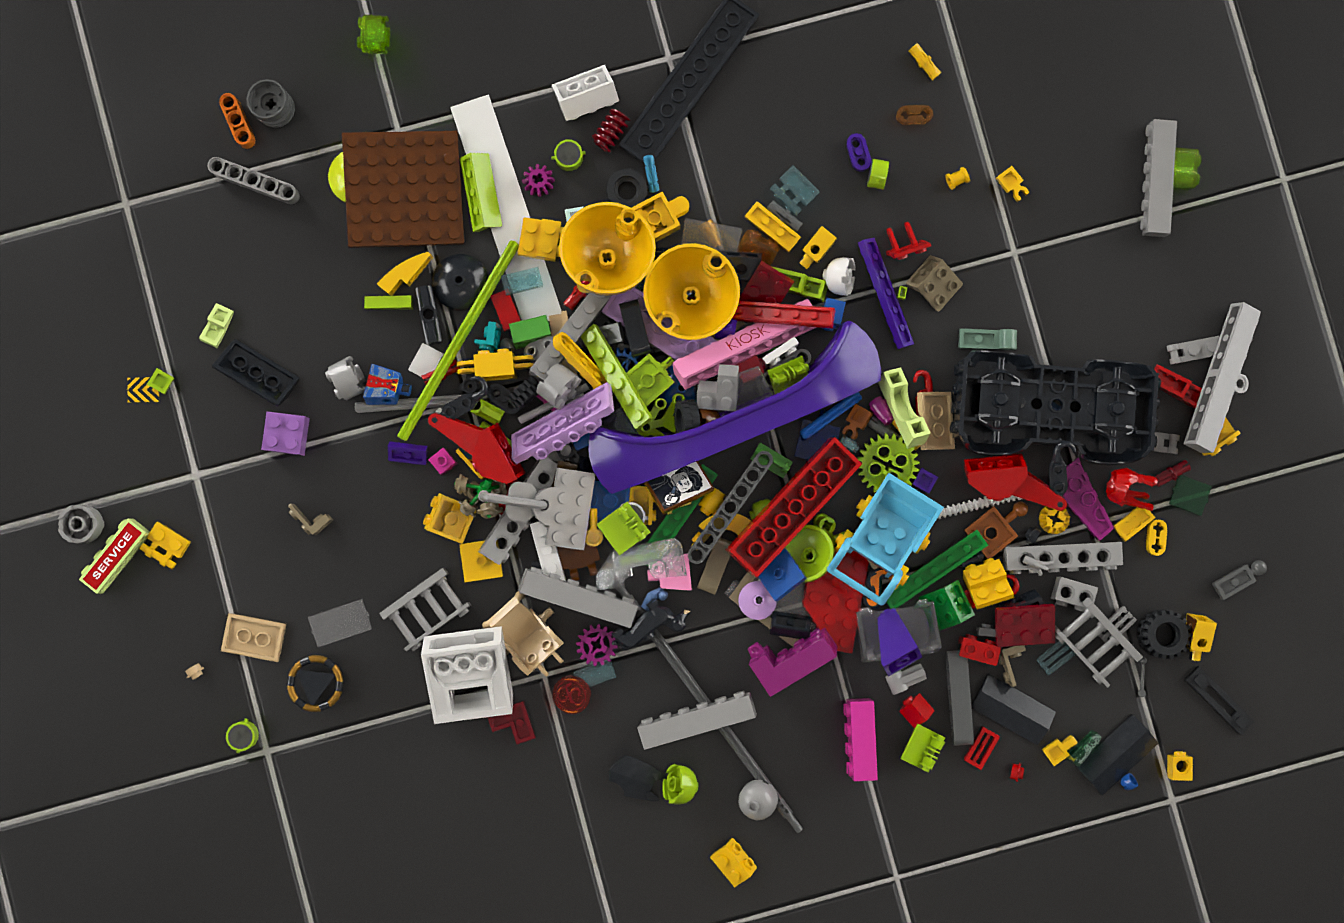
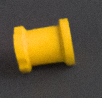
[945,167,970,190]

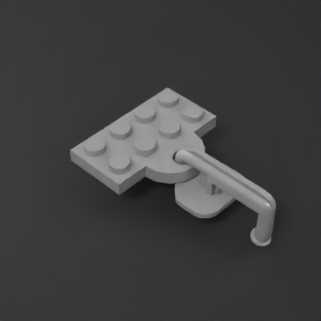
[478,468,595,550]

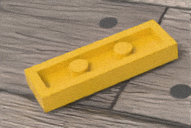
[745,202,801,253]

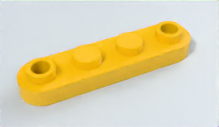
[553,332,607,389]

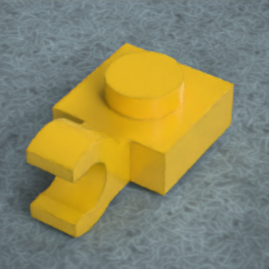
[1042,735,1078,766]

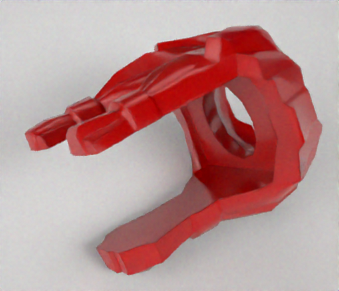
[1106,468,1158,511]

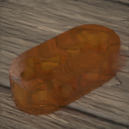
[896,105,933,125]

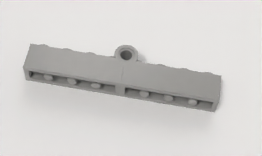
[1184,302,1261,453]

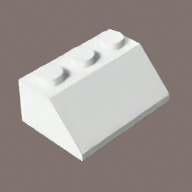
[552,65,619,121]

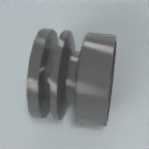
[246,79,295,128]

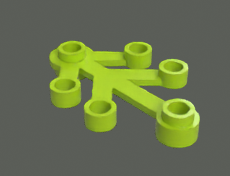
[636,393,685,437]

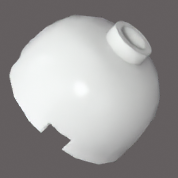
[823,257,855,296]

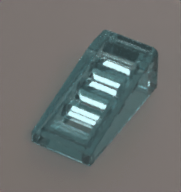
[839,434,859,454]

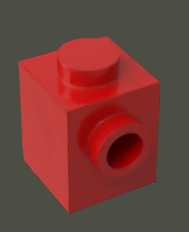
[899,693,935,729]

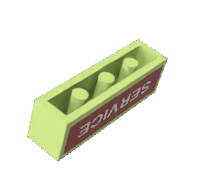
[79,518,150,594]

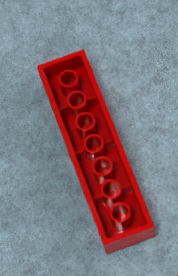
[725,437,862,577]

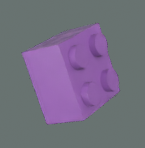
[261,412,310,456]

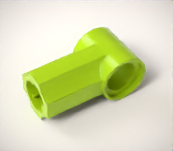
[470,399,505,424]

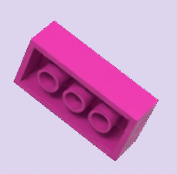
[843,698,878,781]

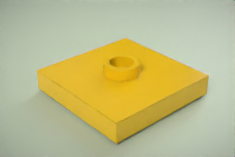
[459,540,503,582]

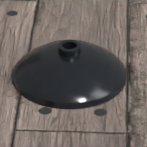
[432,254,489,311]

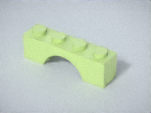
[878,367,931,449]

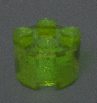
[357,14,390,55]

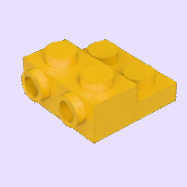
[517,217,564,262]
[423,493,476,544]
[963,558,1014,609]

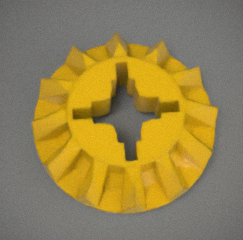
[1039,506,1070,534]

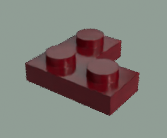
[487,701,536,744]

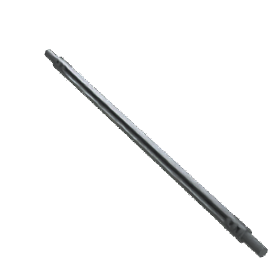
[613,580,803,833]

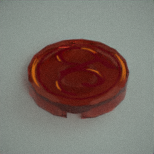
[553,675,591,714]

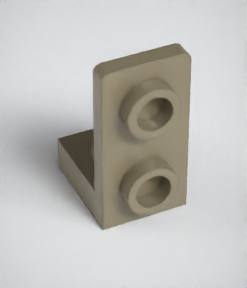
[288,503,334,535]
[998,645,1026,687]

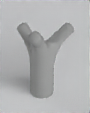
[1022,555,1054,576]

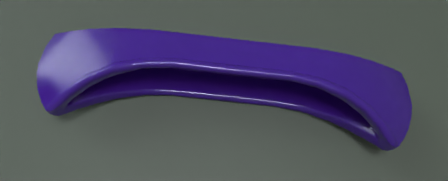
[588,321,881,494]

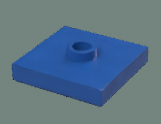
[758,548,807,602]

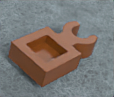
[842,404,873,440]

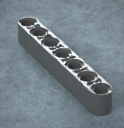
[687,451,773,564]

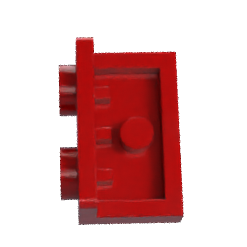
[958,634,1002,666]

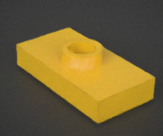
[1113,507,1155,542]

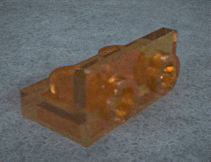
[735,229,781,266]

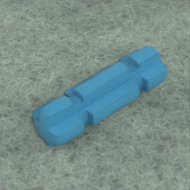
[643,155,659,193]

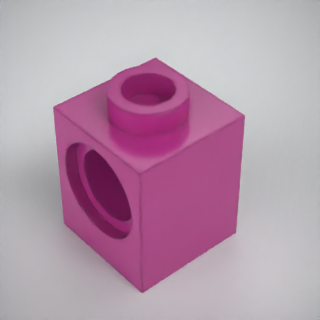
[428,447,458,475]

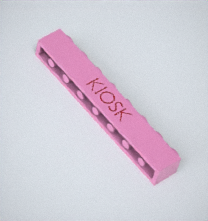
[672,299,816,390]

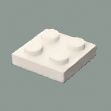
[762,336,799,369]

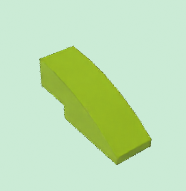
[771,266,828,302]

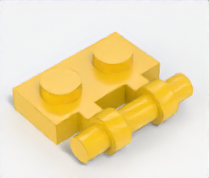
[139,522,191,569]

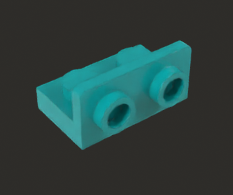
[475,321,502,353]

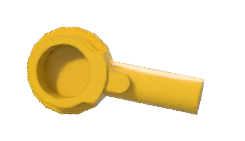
[585,508,603,547]

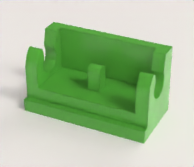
[509,315,552,349]

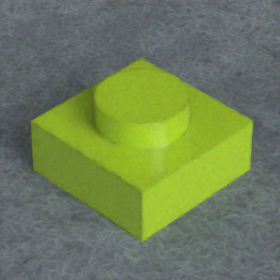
[147,368,175,395]

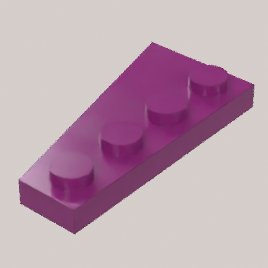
[1048,457,1114,541]

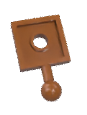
[963,501,1028,559]

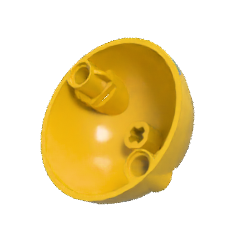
[559,202,656,296]
[644,244,740,340]

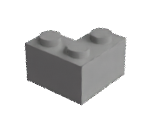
[697,364,739,411]

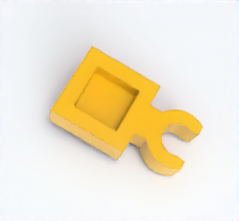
[996,166,1029,202]

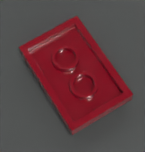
[739,261,794,304]
[995,604,1055,647]

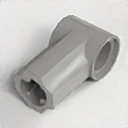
[885,663,927,695]

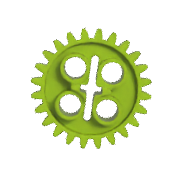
[857,433,920,492]

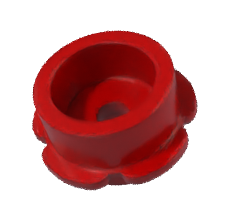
[1010,763,1025,782]

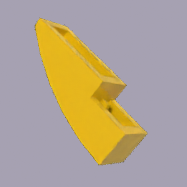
[377,252,434,296]

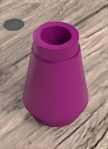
[869,396,894,426]

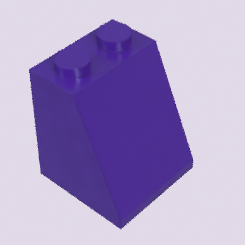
[877,608,922,677]

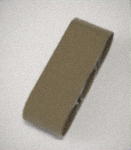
[697,537,732,595]

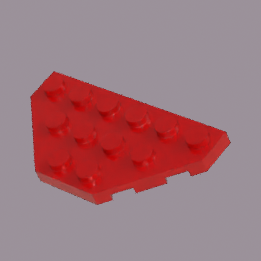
[802,537,869,654]

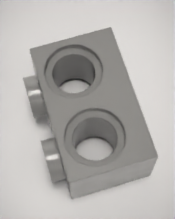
[1051,577,1098,612]

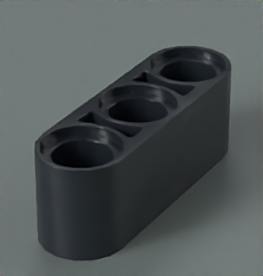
[619,299,651,357]

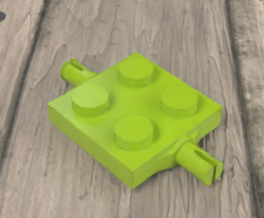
[626,353,675,407]

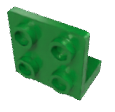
[918,580,975,632]

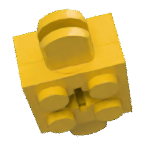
[622,192,689,242]
[457,349,534,381]

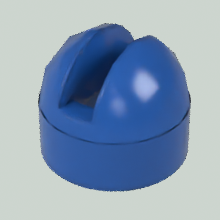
[1121,773,1138,790]

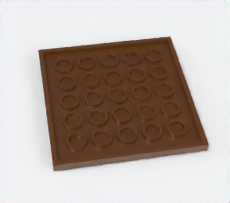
[342,131,464,248]

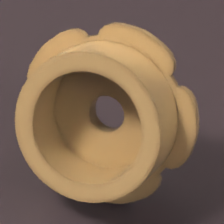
[185,663,204,680]

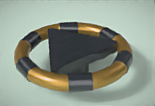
[287,655,344,712]

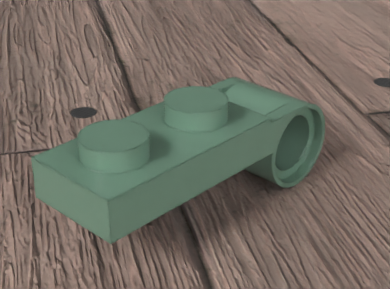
[958,329,1017,350]

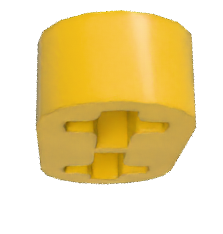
[1146,519,1167,556]

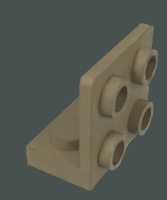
[906,255,963,312]

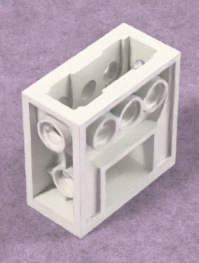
[421,626,513,724]

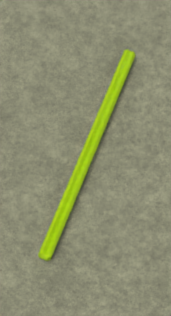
[398,240,519,441]

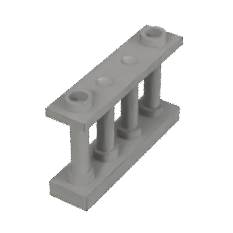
[379,568,471,651]
[1055,598,1143,688]

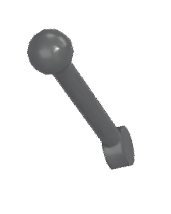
[1138,657,1147,697]

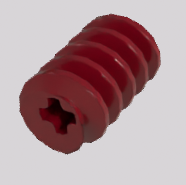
[592,109,630,153]

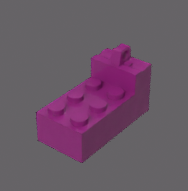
[748,628,838,697]

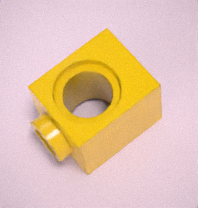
[1167,751,1193,781]

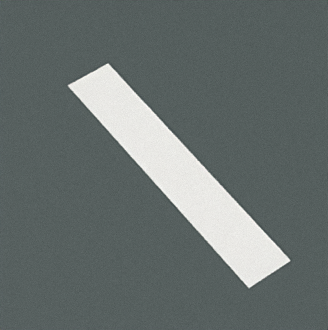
[450,94,561,321]

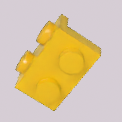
[629,486,656,525]
[710,838,757,887]

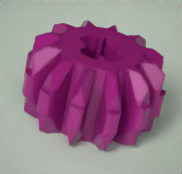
[522,164,555,197]

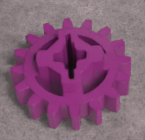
[576,624,618,667]

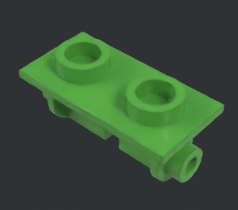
[751,443,793,478]

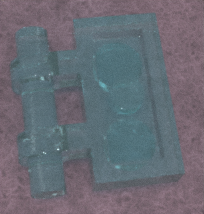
[770,165,820,215]

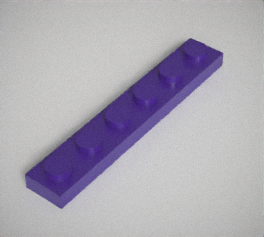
[858,238,914,349]

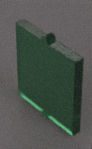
[1169,475,1212,516]

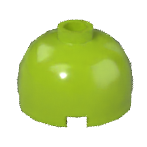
[662,764,698,804]

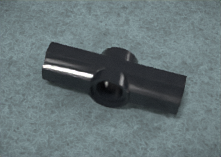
[415,285,443,345]

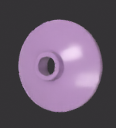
[738,581,777,620]

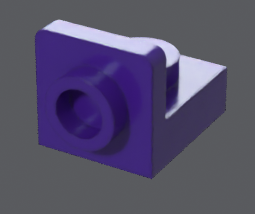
[714,319,737,340]

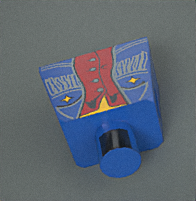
[363,364,412,405]

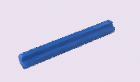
[800,392,862,439]

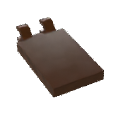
[557,520,600,581]

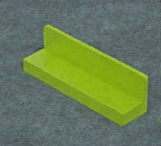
[460,153,502,232]

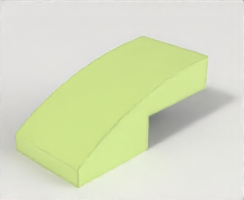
[199,303,234,348]

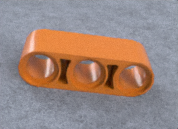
[219,93,256,149]

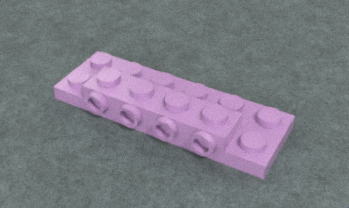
[601,287,717,360]
[511,382,614,464]

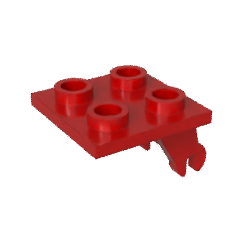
[886,222,931,260]

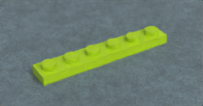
[581,324,653,430]

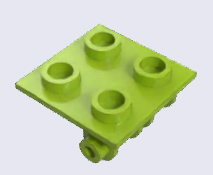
[767,356,810,394]
[596,501,651,556]
[900,724,945,773]

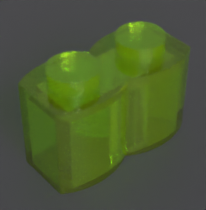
[1173,148,1201,190]

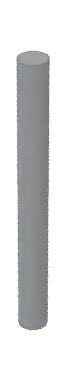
[518,383,590,424]

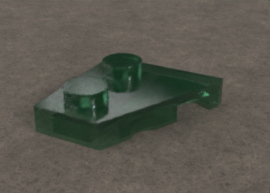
[1066,730,1102,767]

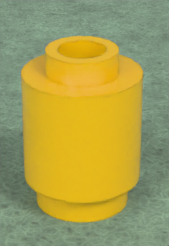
[698,487,726,516]

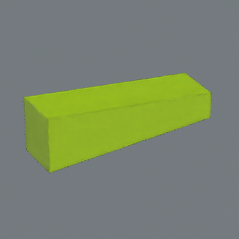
[364,295,413,310]

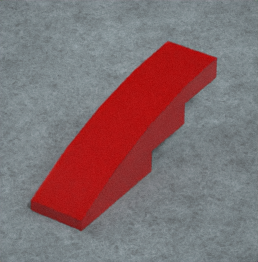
[1154,364,1202,409]

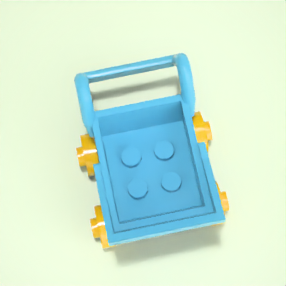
[827,473,944,605]

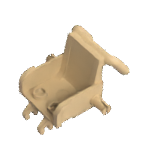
[482,591,564,677]

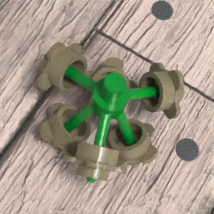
[454,474,508,518]

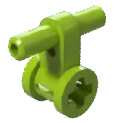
[813,513,846,545]

